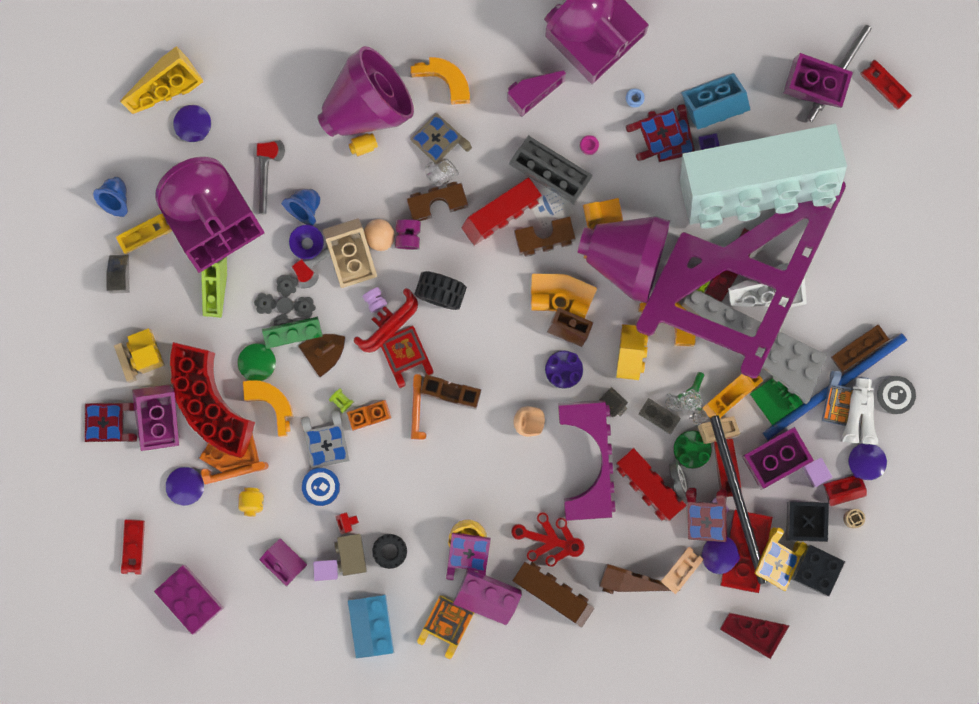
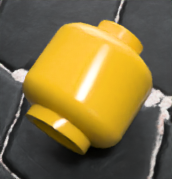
[238,488,264,517]

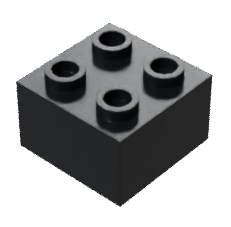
[786,501,829,542]
[791,545,845,597]

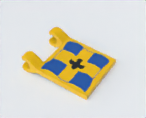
[754,527,807,591]

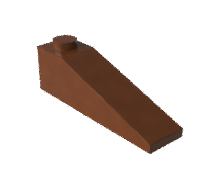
[599,564,680,594]

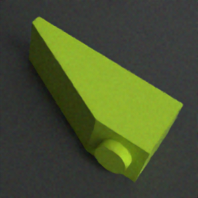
[201,257,227,318]

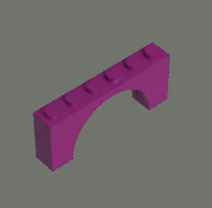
[558,400,616,521]

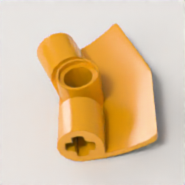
[583,198,623,259]
[531,274,597,318]

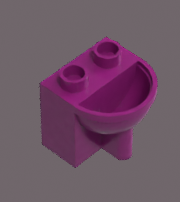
[544,0,649,84]
[155,157,265,273]

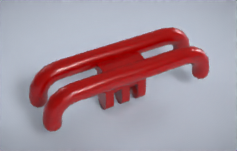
[354,288,418,353]

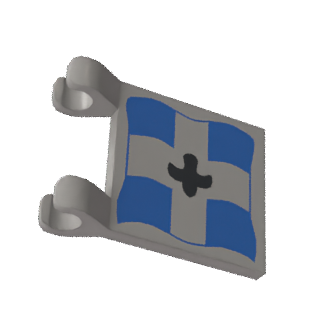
[301,410,349,469]

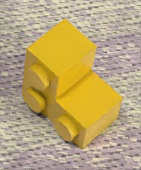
[616,324,648,380]
[126,328,165,374]

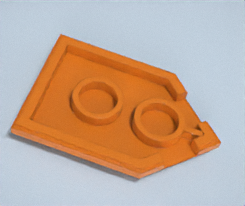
[199,432,259,472]

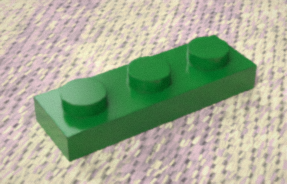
[262,316,323,349]

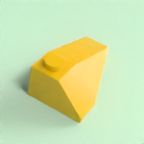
[120,46,203,114]

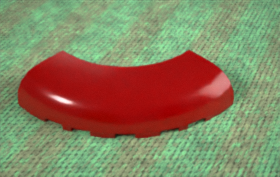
[170,342,255,458]

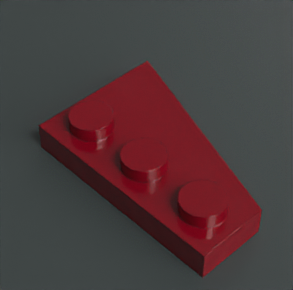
[719,613,790,659]

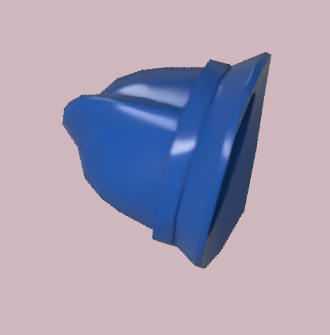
[93,177,128,217]
[281,189,320,226]

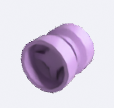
[362,287,388,313]

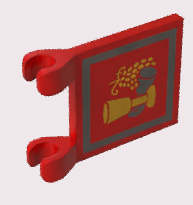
[381,326,434,388]

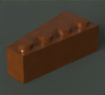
[512,562,595,628]

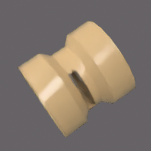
[843,509,866,529]

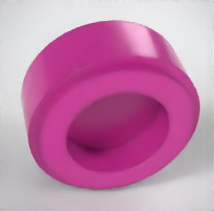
[580,135,599,155]

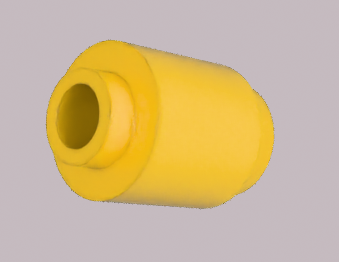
[348,133,378,157]

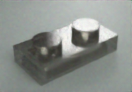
[638,398,681,435]

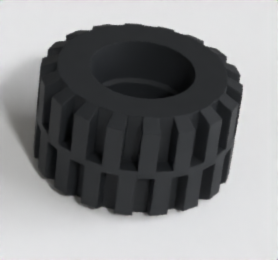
[414,271,467,310]

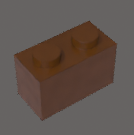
[547,307,594,347]

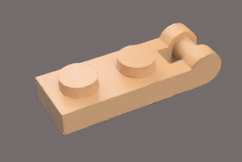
[661,546,704,594]

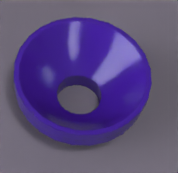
[289,225,324,259]

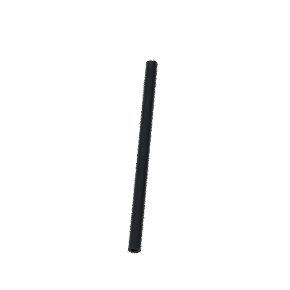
[709,415,768,584]

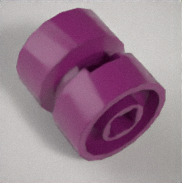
[395,219,421,250]

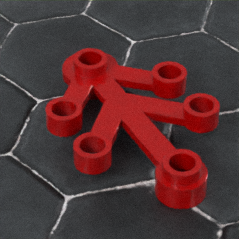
[511,512,585,567]

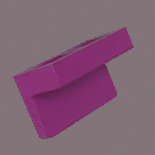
[259,539,307,587]

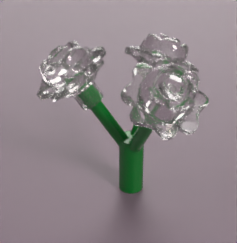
[665,372,709,425]

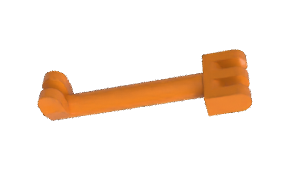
[411,374,427,440]
[201,462,269,485]

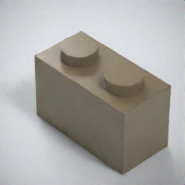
[334,534,367,576]

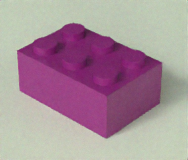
[742,427,814,490]
[154,565,224,635]

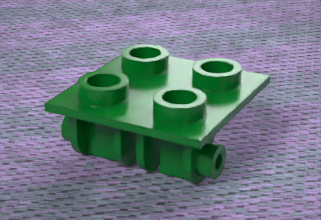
[750,378,803,425]

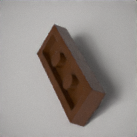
[831,324,890,373]

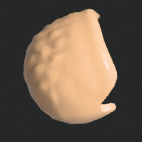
[364,219,395,251]
[513,406,545,437]

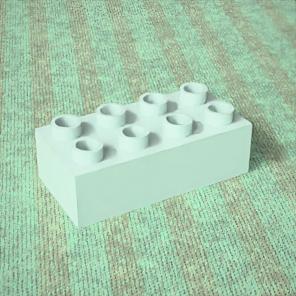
[680,124,847,229]

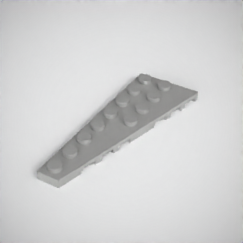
[681,290,827,404]

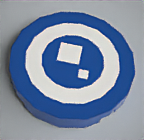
[302,468,340,506]

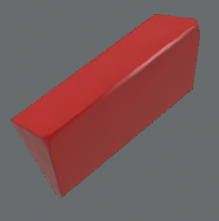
[823,476,867,506]

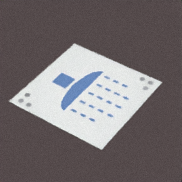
[532,187,574,228]

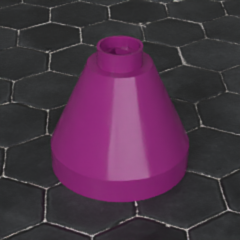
[317,46,414,137]
[577,216,670,303]

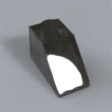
[106,255,129,294]
[599,387,628,418]

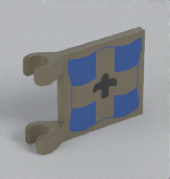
[410,113,472,173]

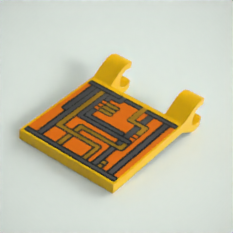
[417,596,474,659]

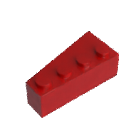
[461,177,542,246]
[616,448,687,522]

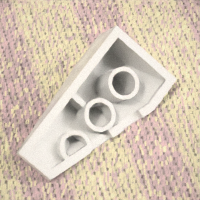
[728,263,807,308]

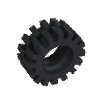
[372,534,407,569]

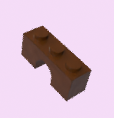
[407,182,468,222]
[514,217,576,257]
[420,374,481,410]

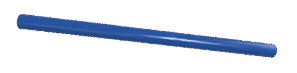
[762,333,907,440]

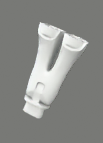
[841,378,878,445]

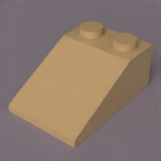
[322,218,377,288]

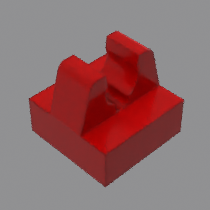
[335,512,359,535]

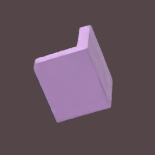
[802,458,833,487]
[313,560,338,581]

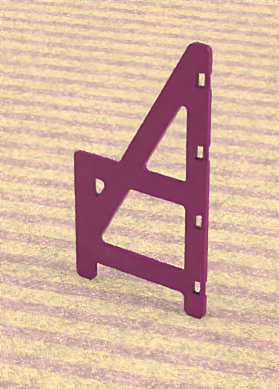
[636,181,846,378]

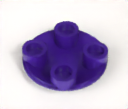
[173,105,211,142]
[545,350,583,389]
[848,443,887,480]
[166,467,204,506]
[702,537,740,574]

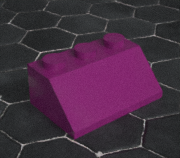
[453,568,522,625]

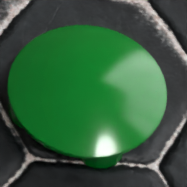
[238,343,276,381]
[673,430,712,469]

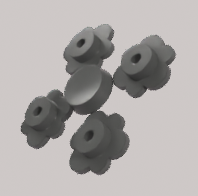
[254,275,316,326]

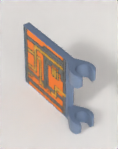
[822,371,869,426]

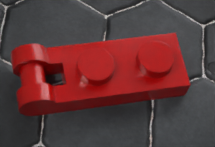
[860,60,912,110]
[121,520,145,575]

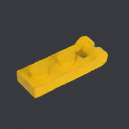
[116,214,172,255]

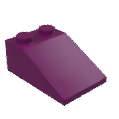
[783,53,853,108]
[507,70,566,117]
[132,384,179,451]

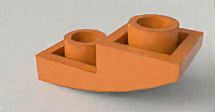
[347,400,391,431]

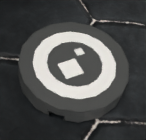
[877,376,916,414]
[669,460,688,499]

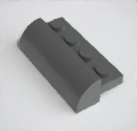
[509,135,593,204]

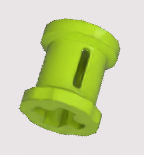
[329,388,354,413]

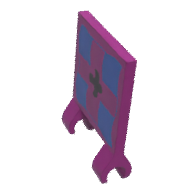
[446,533,491,580]

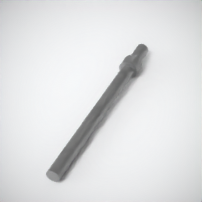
[806,25,872,122]

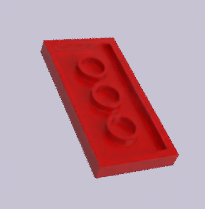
[720,510,773,593]

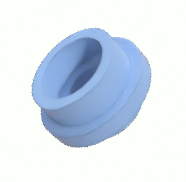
[626,88,645,108]

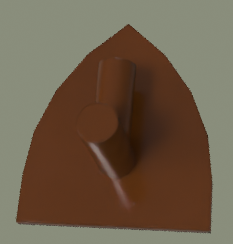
[298,334,345,377]

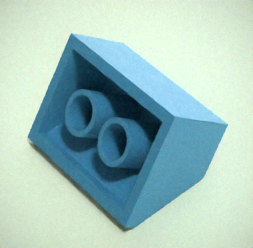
[681,73,750,130]
[348,595,394,658]

